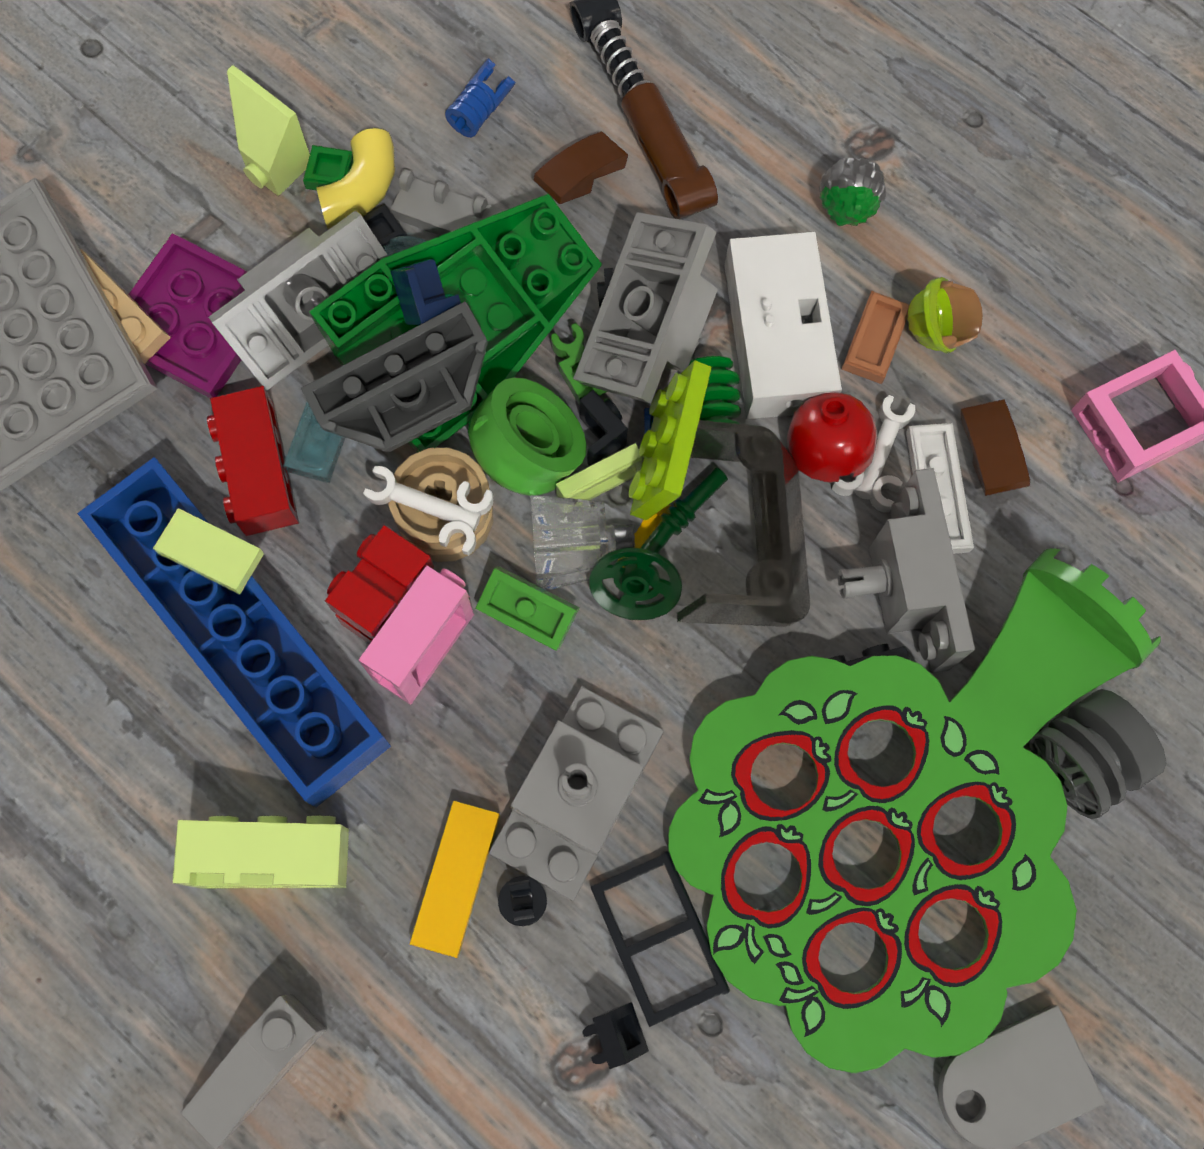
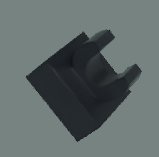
[582,1002,649,1069]

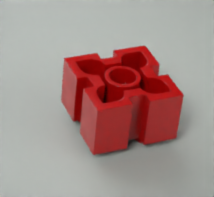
[324,525,434,644]

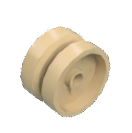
[388,448,493,562]

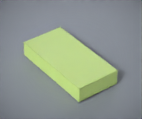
[556,443,643,512]
[153,508,264,594]

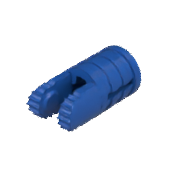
[445,58,516,138]

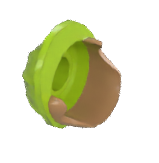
[907,277,983,353]

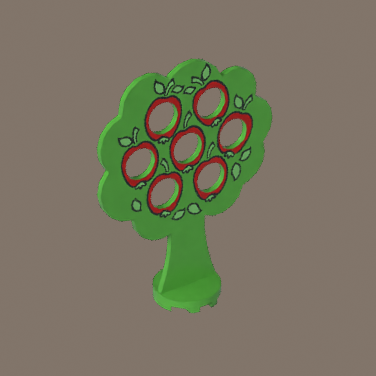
[668,548,1161,1073]

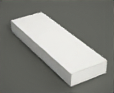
[906,423,974,554]

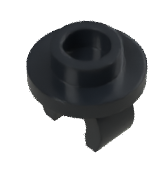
[498,876,547,927]

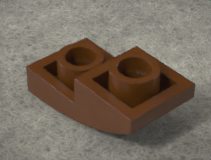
[533,131,628,204]
[960,399,1030,496]

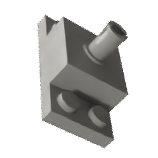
[208,210,388,391]
[573,212,718,404]
[838,468,975,673]
[489,686,664,902]

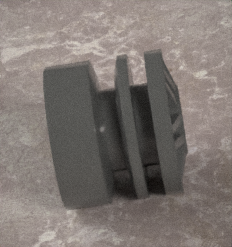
[1029,689,1167,819]

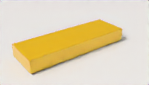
[410,801,500,958]

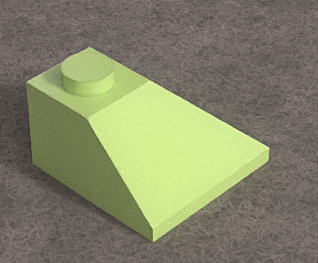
[227,65,310,196]

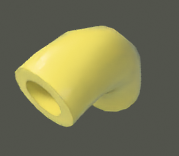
[316,128,395,229]

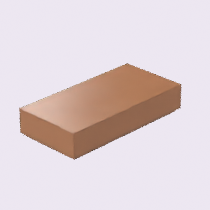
[841,291,909,384]

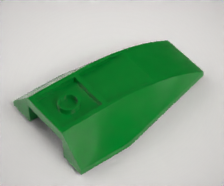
[309,194,602,453]

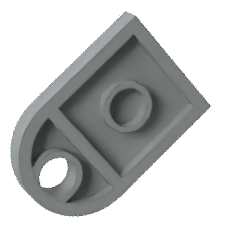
[938,1005,1106,1149]

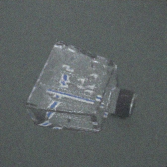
[530,495,635,591]

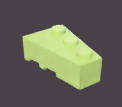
[173,816,349,889]

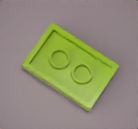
[629,360,712,520]

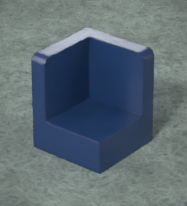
[390,259,461,325]

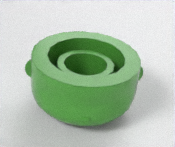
[468,378,587,496]

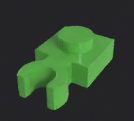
[551,323,607,405]

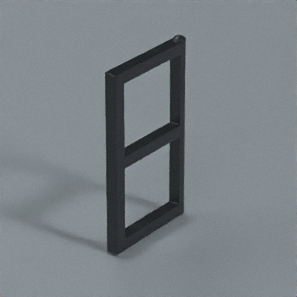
[590,851,730,1027]

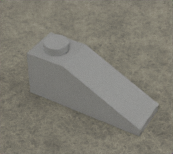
[181,994,327,1149]

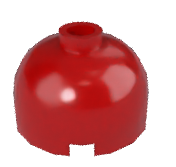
[787,392,877,483]

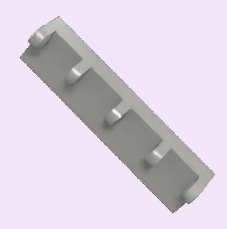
[390,169,505,236]

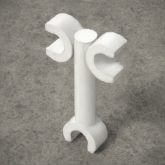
[832,395,915,512]
[363,466,493,556]

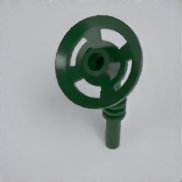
[589,468,728,620]

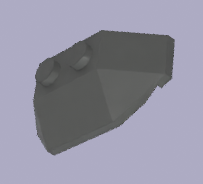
[301,301,488,452]

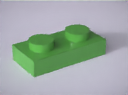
[475,566,579,651]

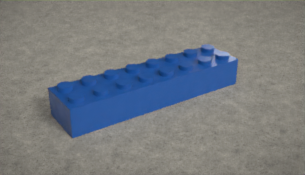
[77,457,391,808]

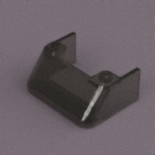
[677,420,810,627]

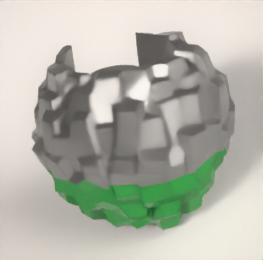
[819,158,886,226]

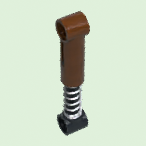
[569,0,718,220]

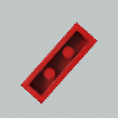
[207,386,299,536]

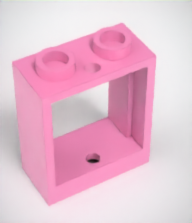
[1071,350,1204,483]
[359,565,474,705]

